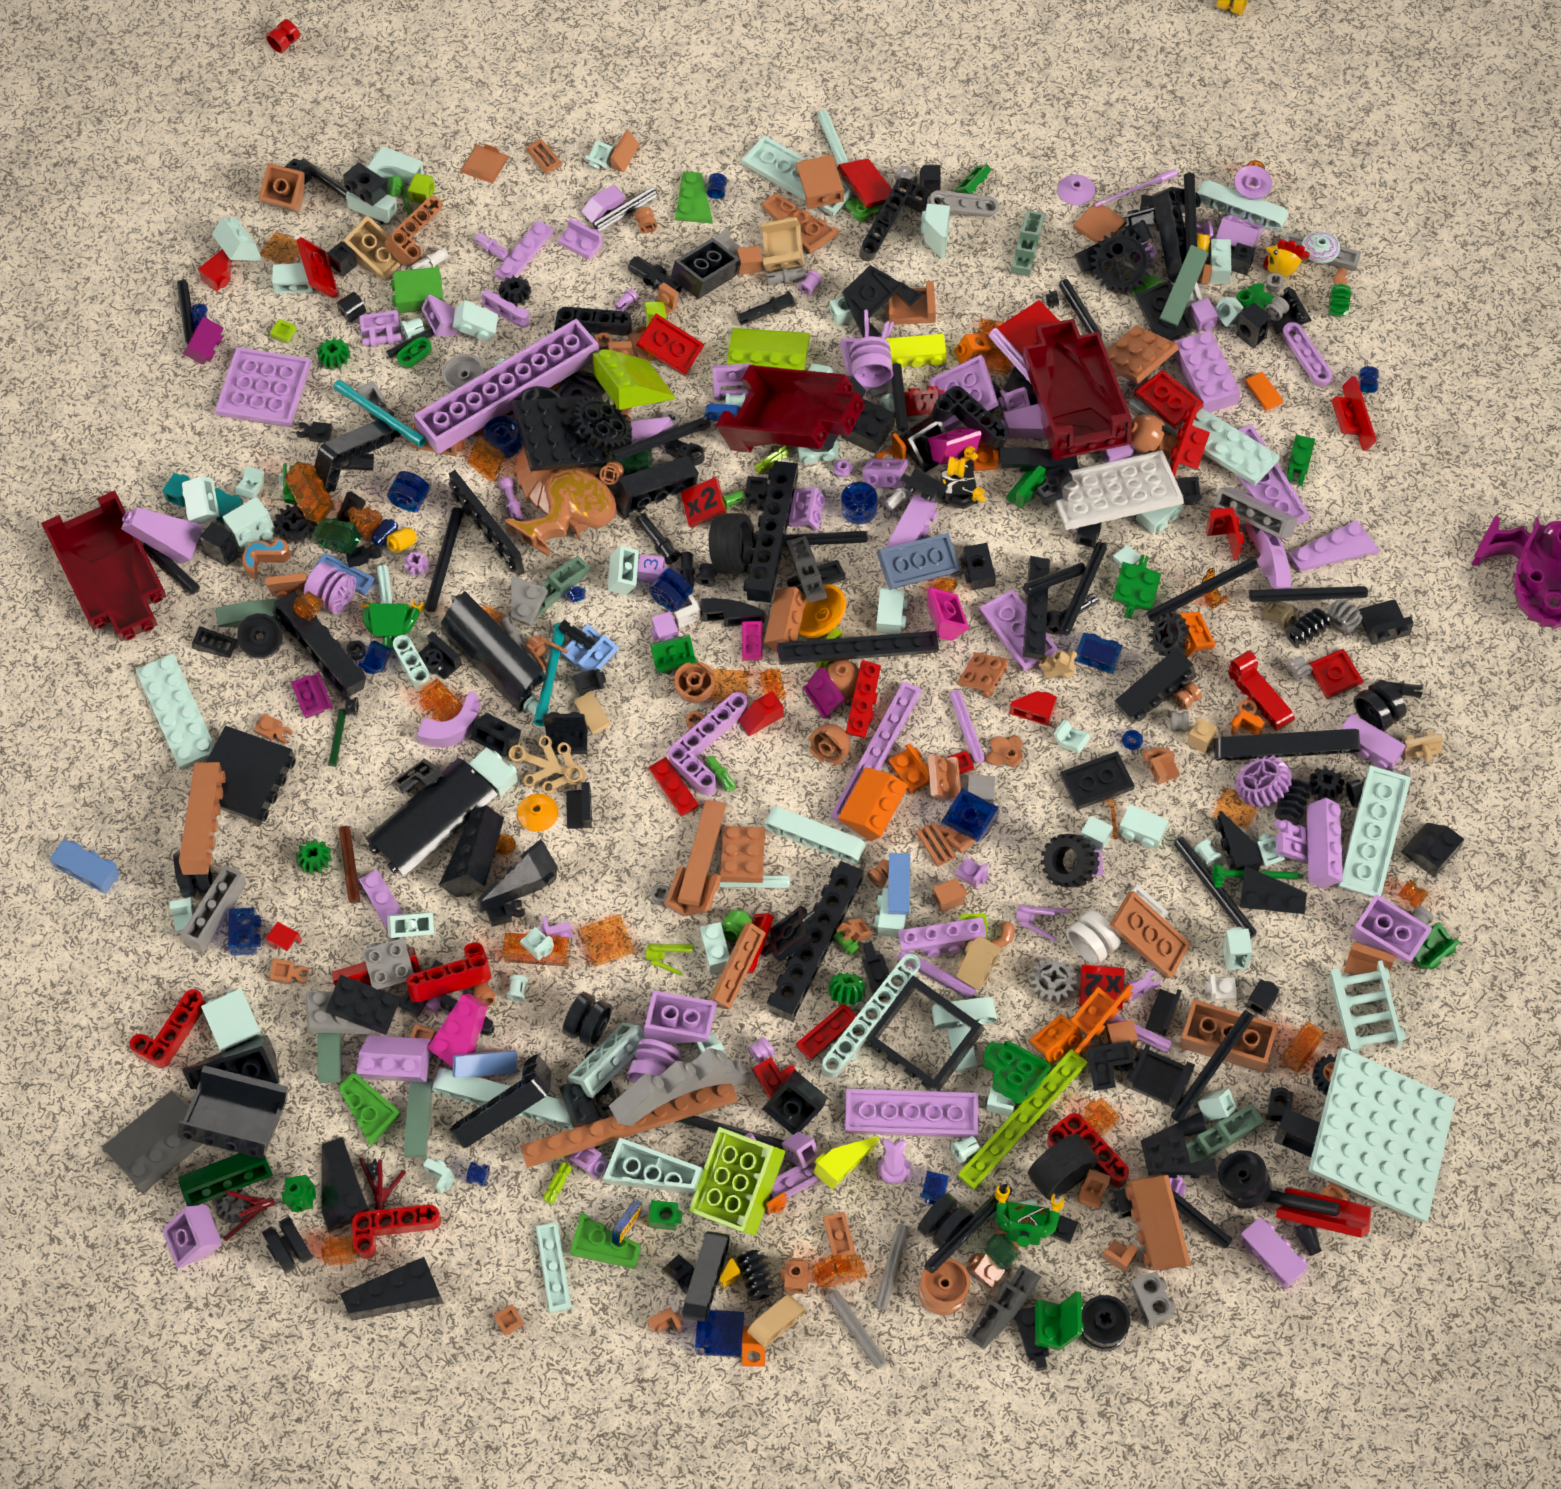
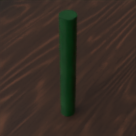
[328,709,346,767]

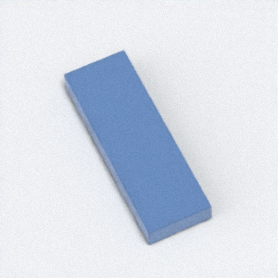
[314,553,376,596]
[888,853,910,915]
[452,1050,517,1078]

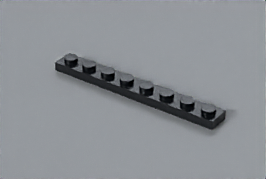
[776,631,939,665]

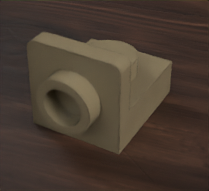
[1261,601,1297,632]

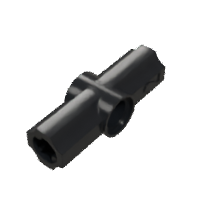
[628,256,683,294]

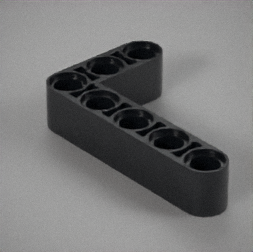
[859,178,938,262]
[1153,187,1201,283]
[310,419,401,497]
[449,1054,552,1148]

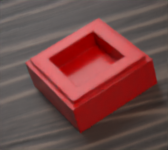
[947,750,974,775]

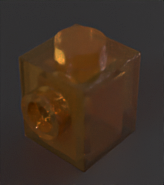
[1084,1097,1120,1136]
[321,1235,356,1266]

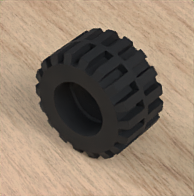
[1041,834,1100,887]

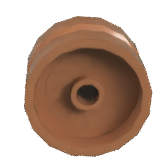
[918,1258,971,1315]

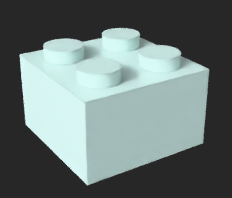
[223,497,276,553]

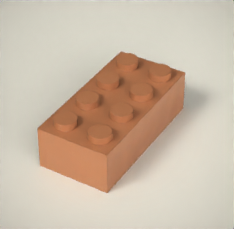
[1179,999,1278,1073]

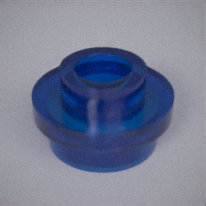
[566,586,586,602]
[1122,730,1143,750]

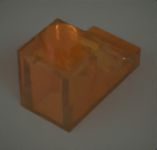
[348,506,384,542]

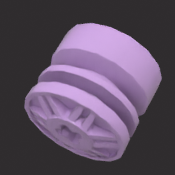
[850,336,893,388]
[304,562,356,615]
[627,1039,682,1083]

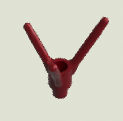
[359,1157,406,1210]
[224,1190,275,1241]

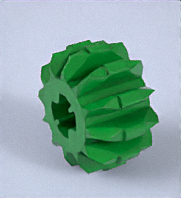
[1328,284,1351,317]
[317,337,350,370]
[295,838,332,875]
[828,972,865,1006]

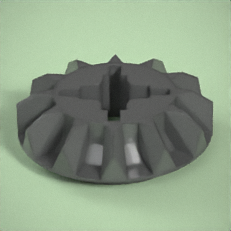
[216,1189,250,1223]

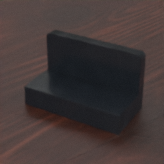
[418,631,462,680]
[566,782,592,829]
[1145,989,1182,1036]

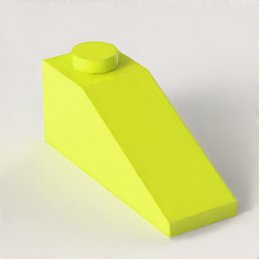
[813,1136,879,1190]

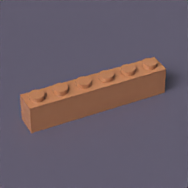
[179,762,226,875]

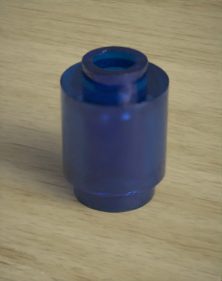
[370,519,399,548]

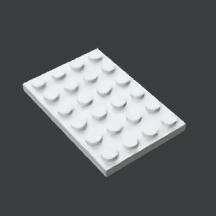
[1055,450,1184,530]

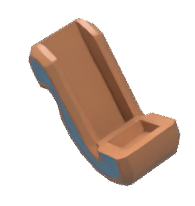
[242,538,291,579]

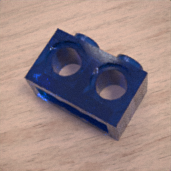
[228,907,261,956]

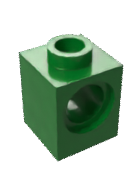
[649,1200,683,1230]

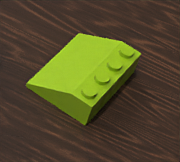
[727,328,810,370]
[592,350,675,410]
[689,1127,786,1236]

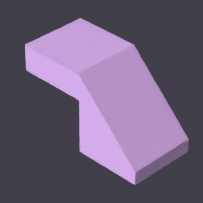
[581,185,626,223]

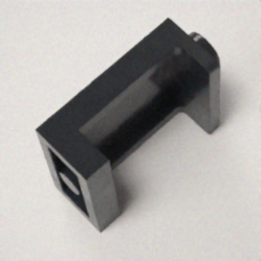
[1126,1044,1195,1109]

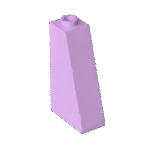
[1000,404,1046,439]
[121,507,204,564]

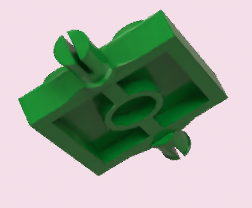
[1112,555,1162,619]

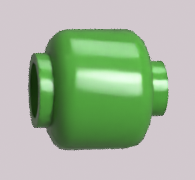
[722,910,752,942]

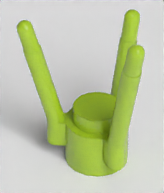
[646,943,694,976]

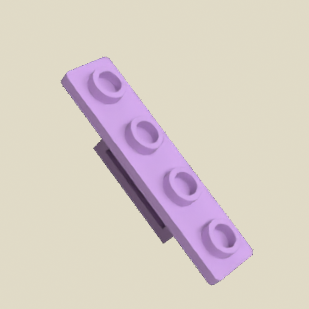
[898,918,986,958]

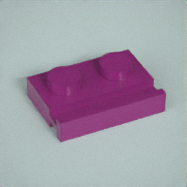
[802,668,845,719]
[291,672,333,719]

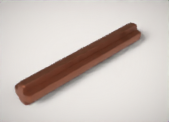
[339,825,360,903]

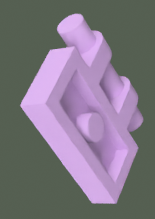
[359,310,402,347]
[1274,820,1308,864]

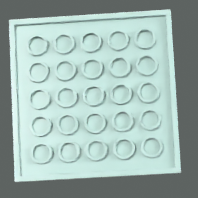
[1308,1047,1455,1223]

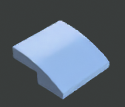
[560,624,619,671]

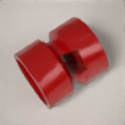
[266,19,300,54]

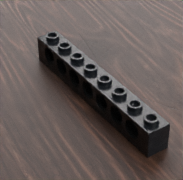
[743,461,799,603]
[767,861,864,1022]

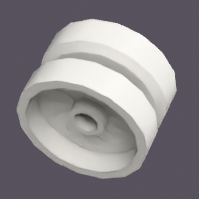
[1066,910,1121,965]

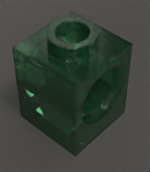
[984,1233,1022,1270]

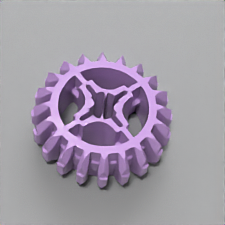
[1235,755,1292,808]

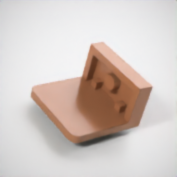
[664,867,721,916]

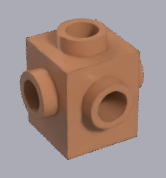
[780,1258,813,1294]

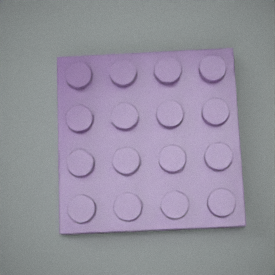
[215,347,312,427]

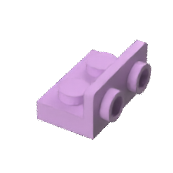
[558,218,602,260]
[862,459,908,488]
[788,487,825,530]

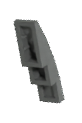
[786,536,827,603]
[966,1264,1041,1349]

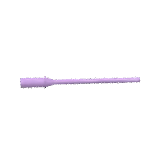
[1094,169,1178,207]

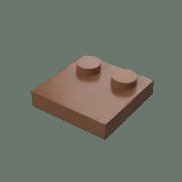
[265,573,308,598]

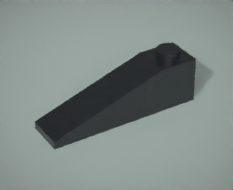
[477,839,557,913]
[182,1035,280,1089]

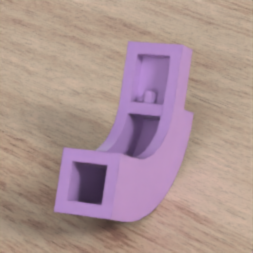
[417,691,481,748]

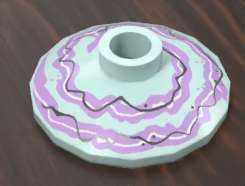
[1302,231,1340,263]

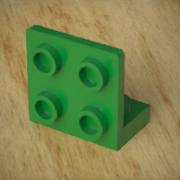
[1035,1292,1084,1351]

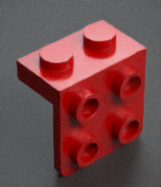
[1206,507,1244,561]

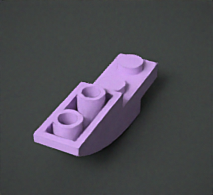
[1244,522,1291,589]

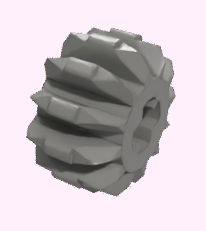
[1327,599,1363,633]

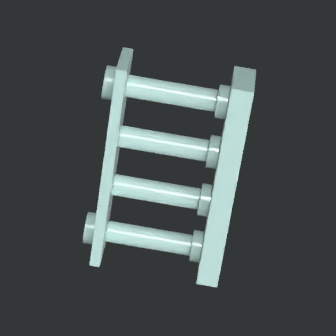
[1330,960,1406,1054]

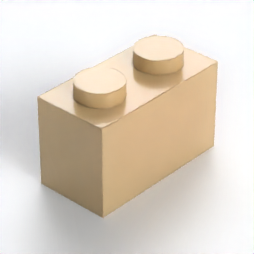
[956,936,1002,990]

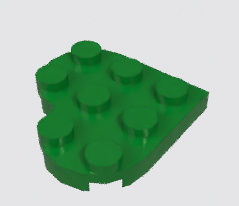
[982,1041,1053,1104]

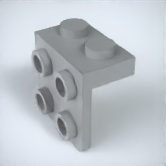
[362,937,414,990]

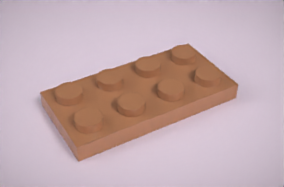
[1109,891,1191,978]

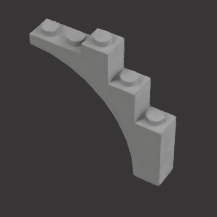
[609,1047,750,1126]

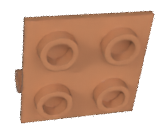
[957,652,1009,698]

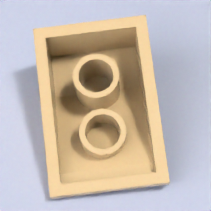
[342,215,401,281]

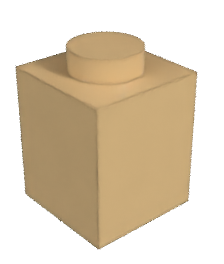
[1187,718,1217,753]

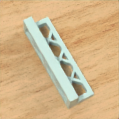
[567,1022,644,1098]

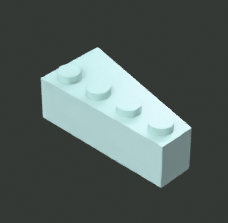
[603,1138,703,1193]

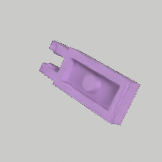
[482,289,529,328]

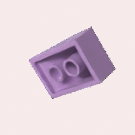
[1350,894,1432,963]
[644,990,717,1044]

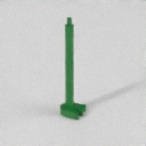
[1212,864,1304,888]

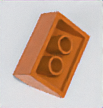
[837,767,908,841]

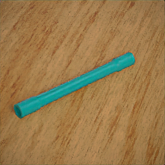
[333,379,426,447]
[533,623,565,727]

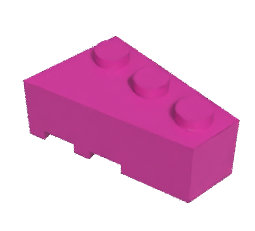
[427,994,488,1067]

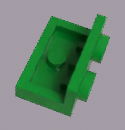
[1006,465,1046,509]
[650,634,697,674]
[1413,922,1460,970]

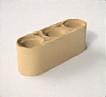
[747,1294,806,1348]

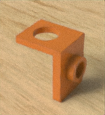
[954,334,991,364]
[876,433,907,459]
[765,1192,787,1215]
[742,1326,765,1367]

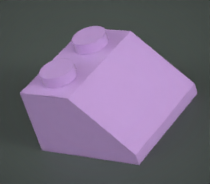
[1215,214,1265,248]
[162,1205,222,1269]

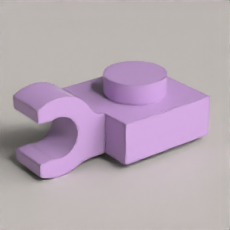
[1127,970,1161,1003]

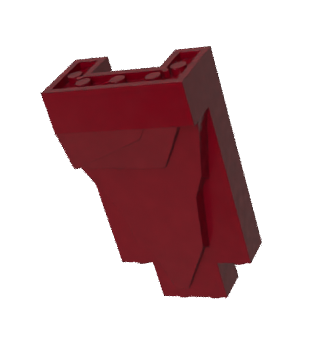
[1023,319,1132,460]
[715,365,865,453]
[41,490,167,642]

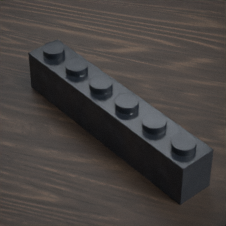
[273,591,366,699]

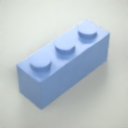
[50,839,120,894]

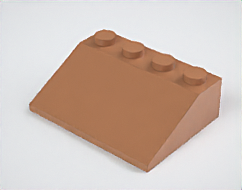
[1125,1175,1191,1271]

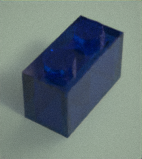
[1075,632,1123,674]

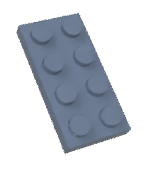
[876,533,961,590]

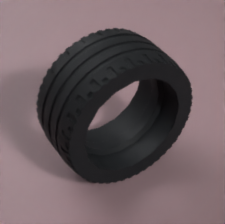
[708,513,756,574]
[1028,1133,1098,1200]

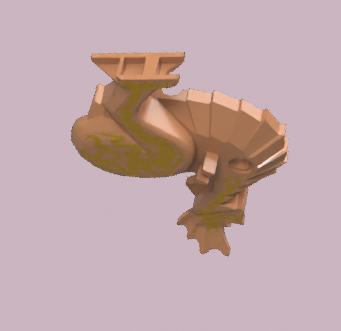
[504,406,632,557]

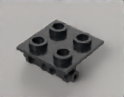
[1264,287,1312,334]

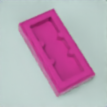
[742,621,763,661]

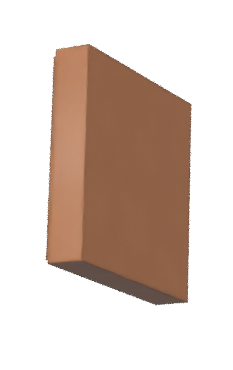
[1073,201,1127,244]

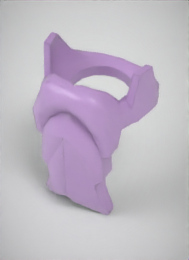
[877,1139,911,1184]

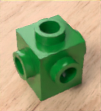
[282,1175,316,1212]

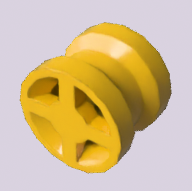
[947,456,966,478]

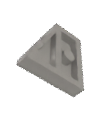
[511,575,548,626]

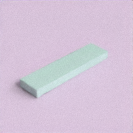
[535,1222,572,1313]

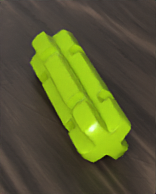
[754,446,789,474]
[543,1162,572,1205]

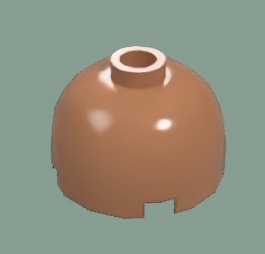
[1130,414,1165,454]
[825,660,859,700]
[674,662,715,704]
[808,724,850,766]

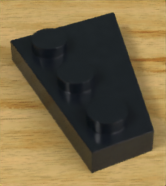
[1240,864,1307,914]

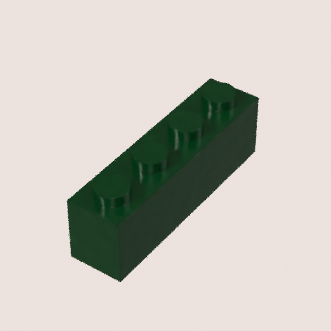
[178,1153,273,1206]

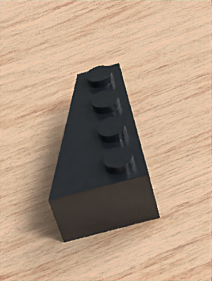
[614,456,699,519]
[1114,648,1197,724]
[439,805,504,897]
[340,1257,444,1321]

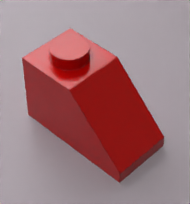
[198,249,232,292]
[738,691,784,736]
[1009,691,1057,726]

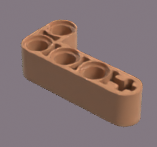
[385,196,442,266]

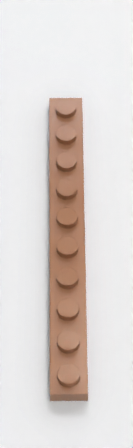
[520,1084,738,1168]

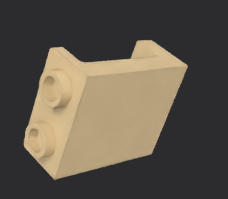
[760,217,805,273]

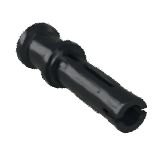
[737,291,795,326]
[636,513,681,565]

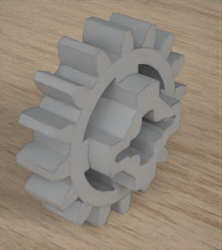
[1030,957,1077,1004]

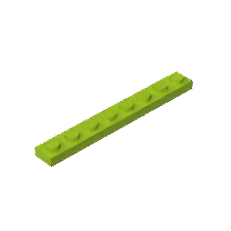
[957,1049,1088,1191]

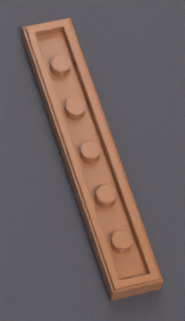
[678,800,726,906]

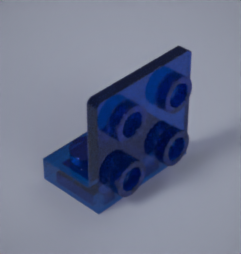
[695,1310,744,1357]

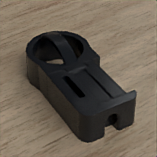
[665,439,705,466]

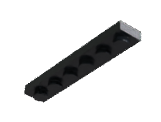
[1023,556,1050,660]

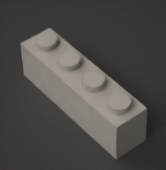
[1213,487,1298,539]
[181,865,247,953]

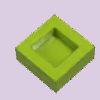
[270,319,297,344]

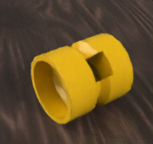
[1216,0,1248,16]

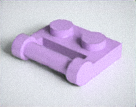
[712,364,752,399]

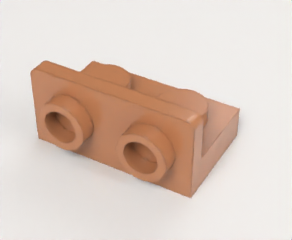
[927,754,961,801]

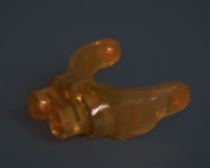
[1202,568,1228,609]

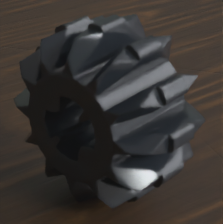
[498,274,531,307]
[1309,765,1345,801]

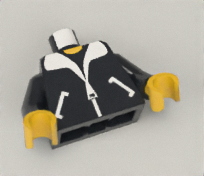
[941,446,986,509]

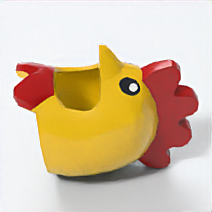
[1263,239,1310,278]

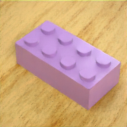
[1173,330,1241,413]

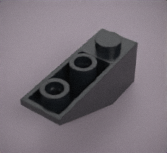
[1214,811,1261,871]

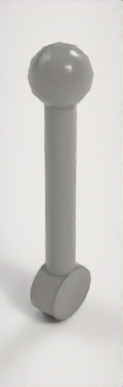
[382,548,423,556]

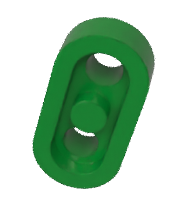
[397,337,432,369]

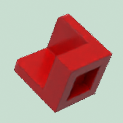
[266,921,302,951]

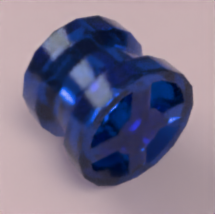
[466,1161,490,1187]

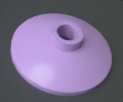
[1234,165,1272,200]
[1057,174,1095,205]

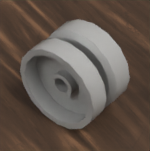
[442,354,486,393]

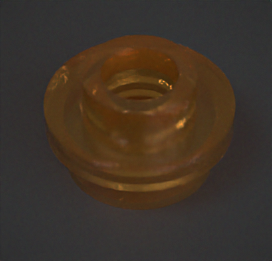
[496,834,516,855]

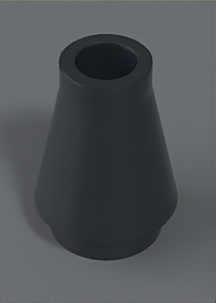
[1295,1224,1322,1256]

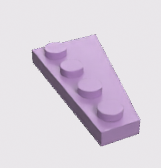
[1288,520,1379,572]

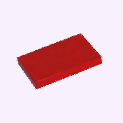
[837,158,892,208]
[296,237,339,298]
[997,300,1060,356]
[636,313,705,376]
[1134,370,1204,429]

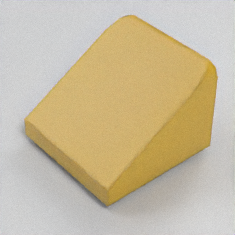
[719,1258,741,1288]

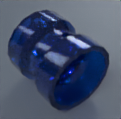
[707,173,727,199]
[1359,366,1379,393]

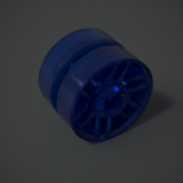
[484,416,522,459]
[387,471,430,513]
[841,481,878,525]
[648,568,693,612]

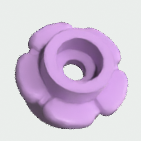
[833,459,853,477]

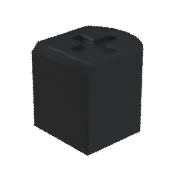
[920,165,941,192]
[336,291,366,323]

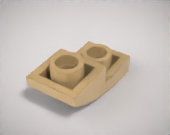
[574,691,611,735]

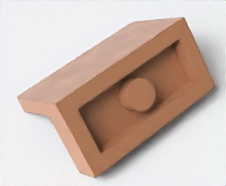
[1344,942,1396,984]

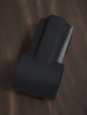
[341,453,374,471]

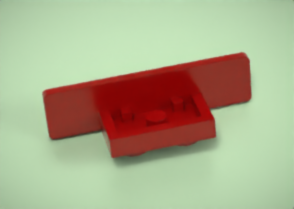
[1331,376,1377,451]
[1169,406,1210,477]
[845,660,881,739]

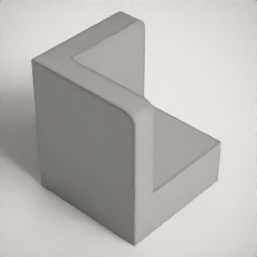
[714,228,740,254]
[356,381,386,414]

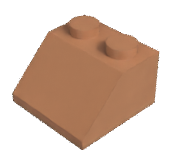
[258,163,304,213]

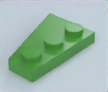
[675,171,713,224]
[338,1072,401,1146]
[570,1213,641,1269]

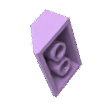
[356,1036,432,1083]

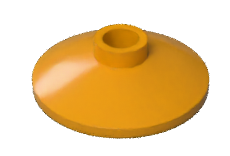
[517,794,558,832]

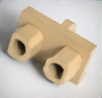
[1039,650,1077,679]
[1404,730,1443,762]

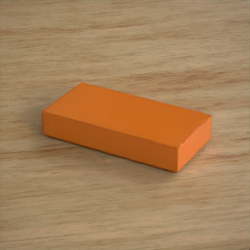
[1245,371,1283,411]

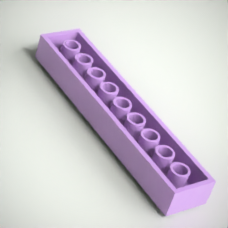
[414,319,599,454]

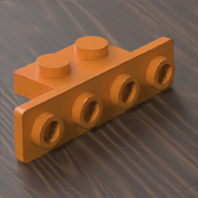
[1070,984,1133,1054]

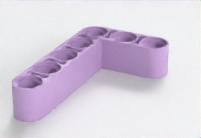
[668,692,748,796]

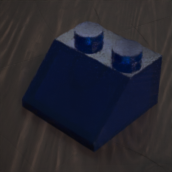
[941,788,999,842]

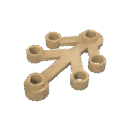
[509,736,586,794]

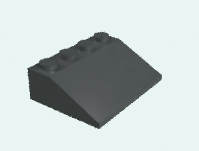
[102,1090,203,1194]

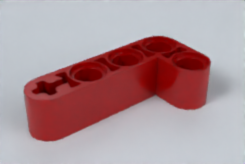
[1228,650,1295,731]
[406,942,491,1002]
[129,989,206,1068]
[1047,1113,1129,1187]
[352,1204,442,1259]

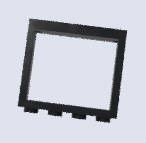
[866,975,985,1092]

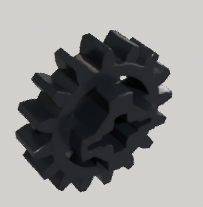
[273,503,318,545]
[1148,612,1191,656]

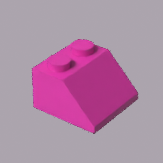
[928,427,981,465]
[927,587,969,641]

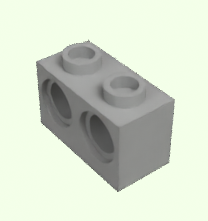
[1130,1271,1176,1328]

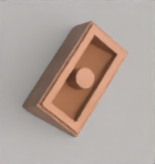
[610,130,639,172]

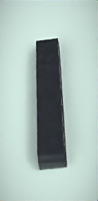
[1213,729,1361,761]

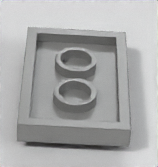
[305,991,374,1034]

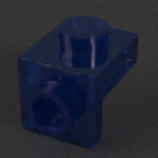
[358,640,392,674]
[920,1170,950,1205]

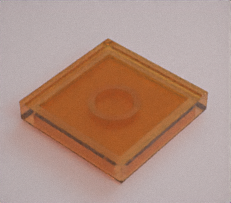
[580,914,635,967]

